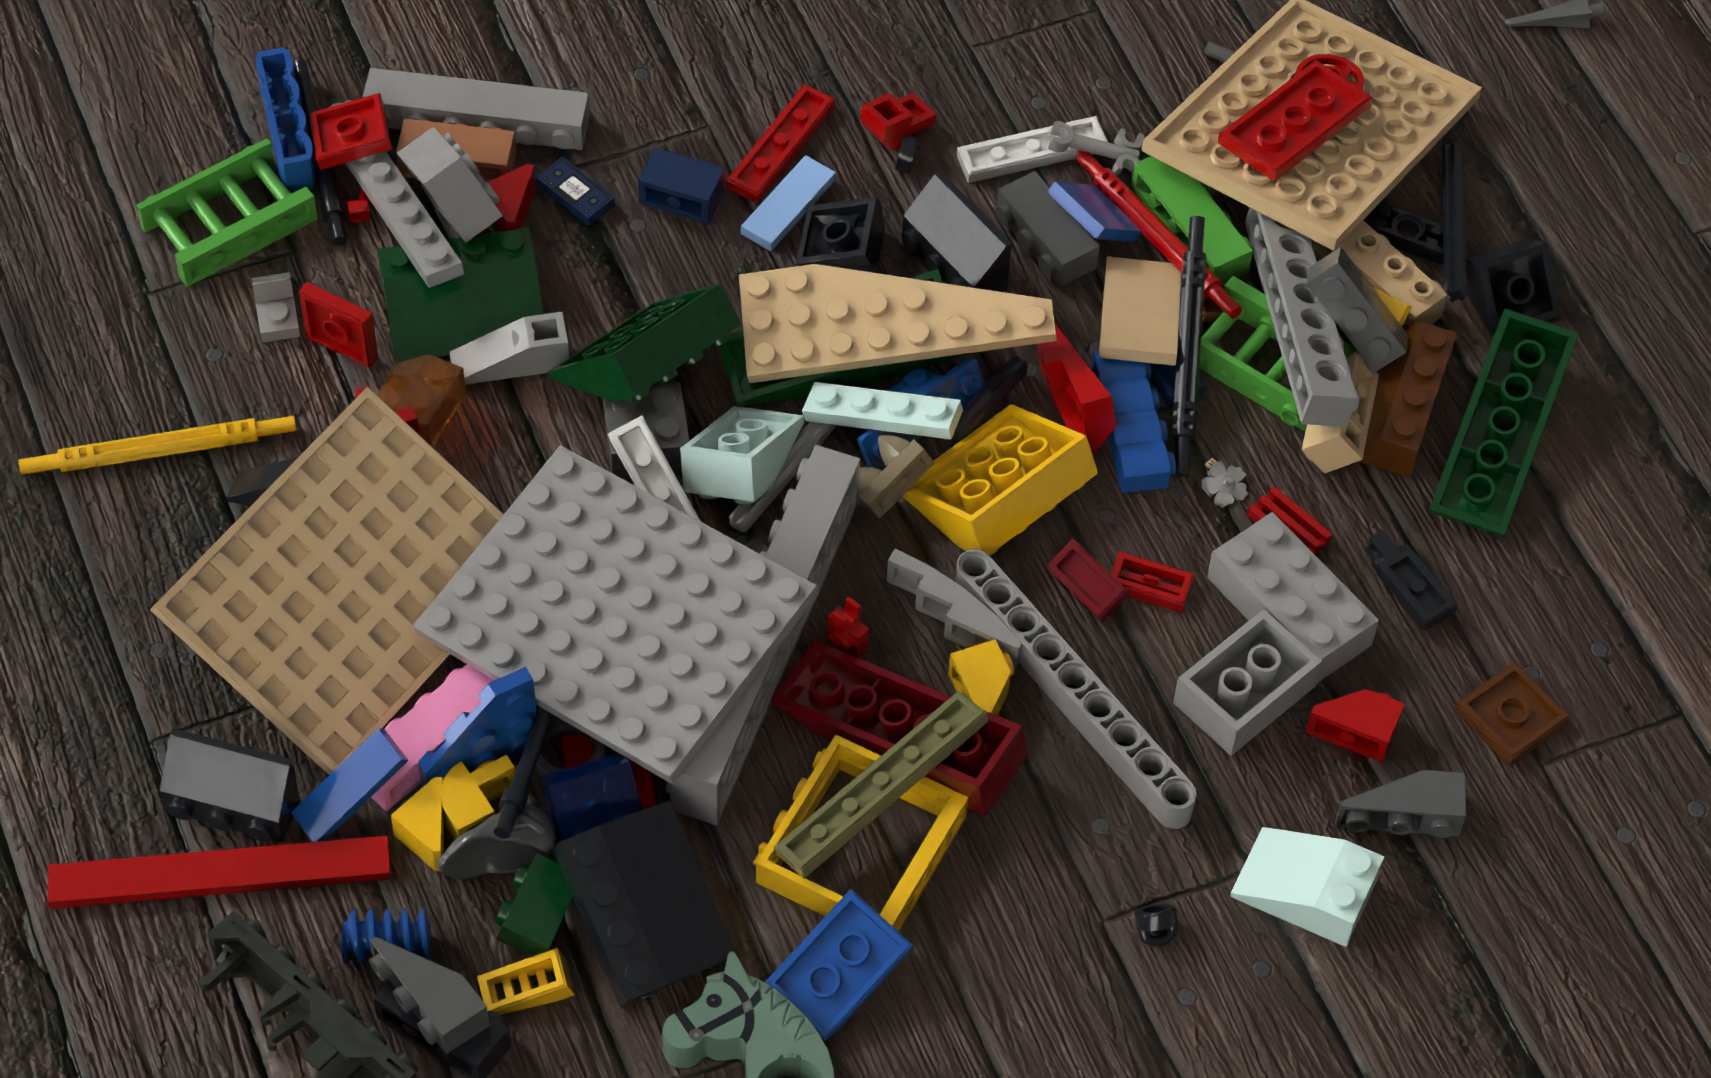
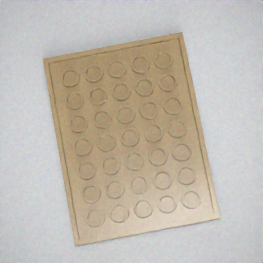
[1141,0,1482,251]

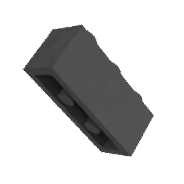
[995,171,1100,288]
[1306,247,1409,373]

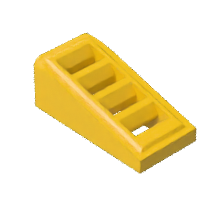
[477,948,575,1015]

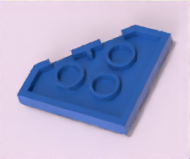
[418,667,537,786]

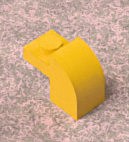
[440,754,515,841]

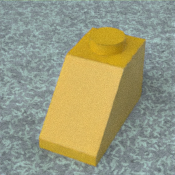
[948,639,1014,716]

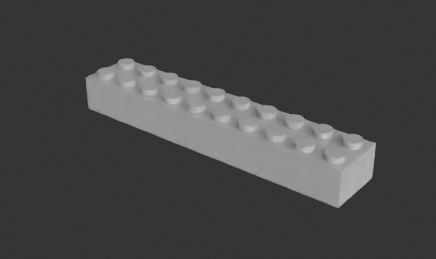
[666,444,860,826]

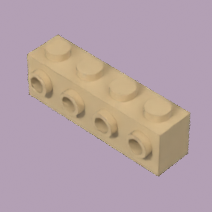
[1313,220,1447,327]

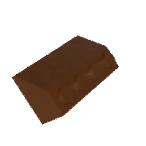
[1358,322,1457,477]

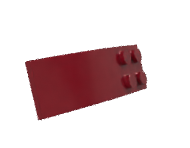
[771,640,1028,816]

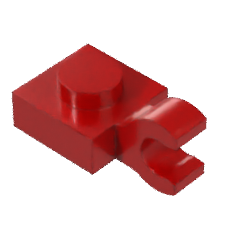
[827,597,869,658]

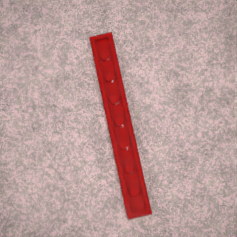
[48,836,391,909]

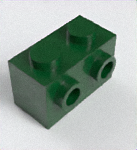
[494,853,572,956]

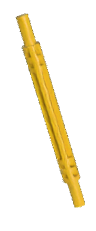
[18,416,297,475]

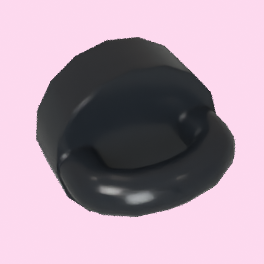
[1134,904,1178,946]

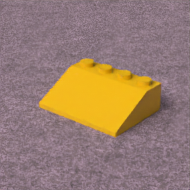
[902,404,1098,555]

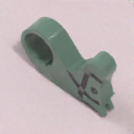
[662,951,834,1078]

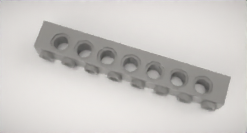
[1245,208,1360,428]

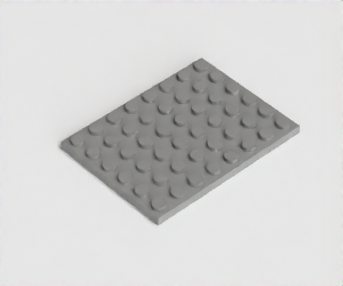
[413,445,819,784]

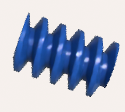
[341,909,431,964]

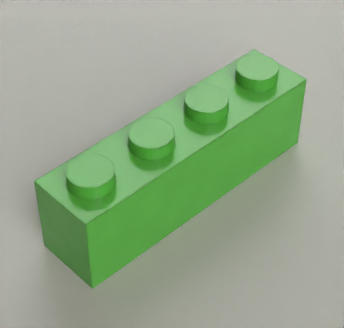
[1131,156,1253,285]

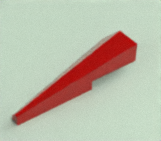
[1029,295,1117,455]

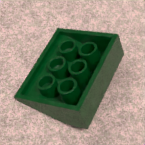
[377,227,544,367]
[548,283,741,403]

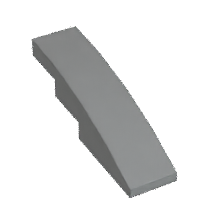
[887,548,1022,670]

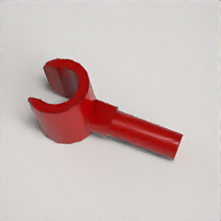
[347,187,370,223]

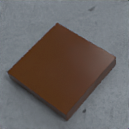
[1454,661,1571,767]

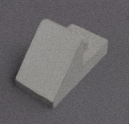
[252,272,300,343]

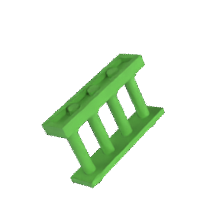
[136,138,318,287]
[1199,276,1360,431]

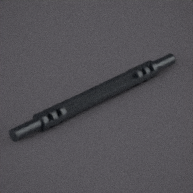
[1172,216,1207,476]

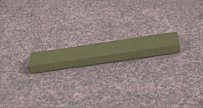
[774,691,989,879]

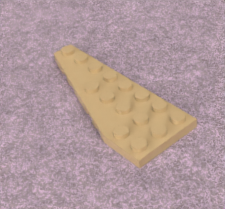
[739,264,1057,383]

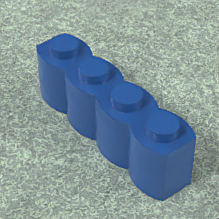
[255,47,317,192]
[1091,351,1176,493]

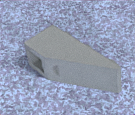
[450,312,569,386]

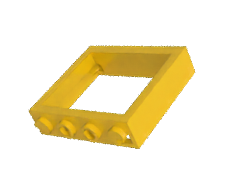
[753,735,968,932]

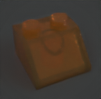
[377,354,466,447]

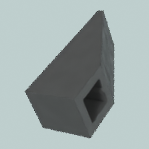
[1335,770,1466,838]
[369,937,490,1054]

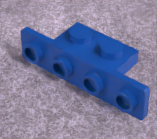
[858,357,985,469]

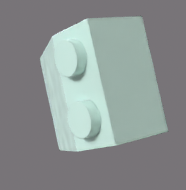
[680,406,804,504]
[1230,827,1385,947]

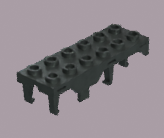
[199,911,418,1078]

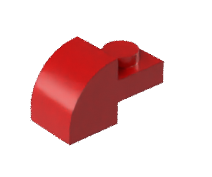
[860,93,937,150]

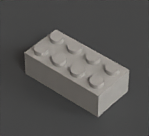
[1207,512,1379,683]

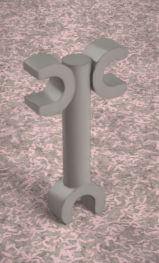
[1048,121,1145,182]

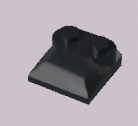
[796,197,885,272]

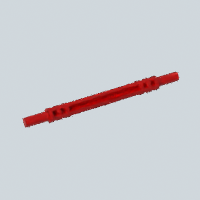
[1075,150,1242,319]

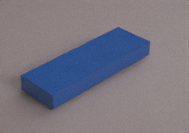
[291,728,409,842]

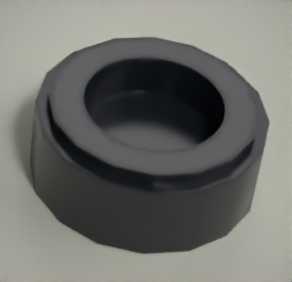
[895,134,918,173]

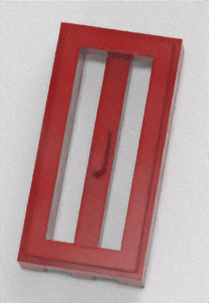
[1246,486,1332,555]
[1111,551,1195,613]

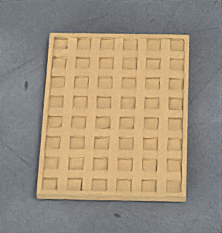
[150,387,504,775]

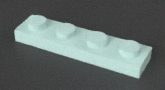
[802,382,963,439]

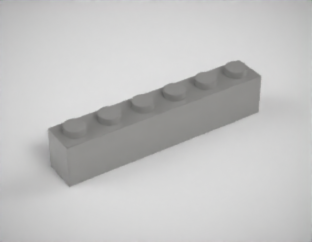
[362,68,590,150]

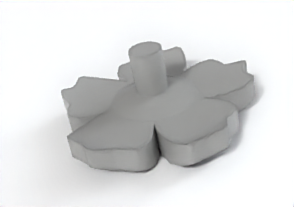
[1202,461,1248,508]

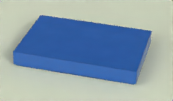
[765,889,915,1043]

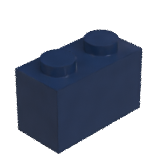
[638,147,724,224]

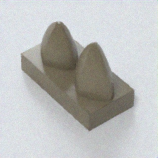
[858,435,934,519]

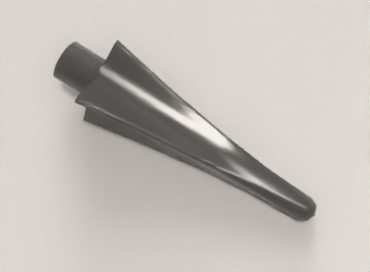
[1505,0,1604,29]

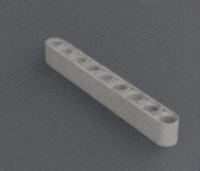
[955,549,1196,829]

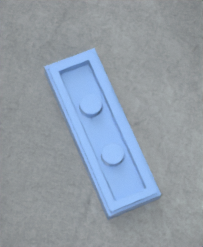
[741,155,836,251]

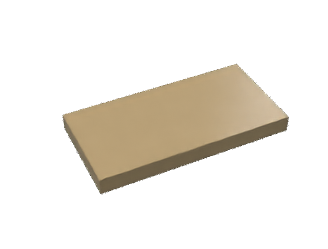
[1098,256,1181,366]

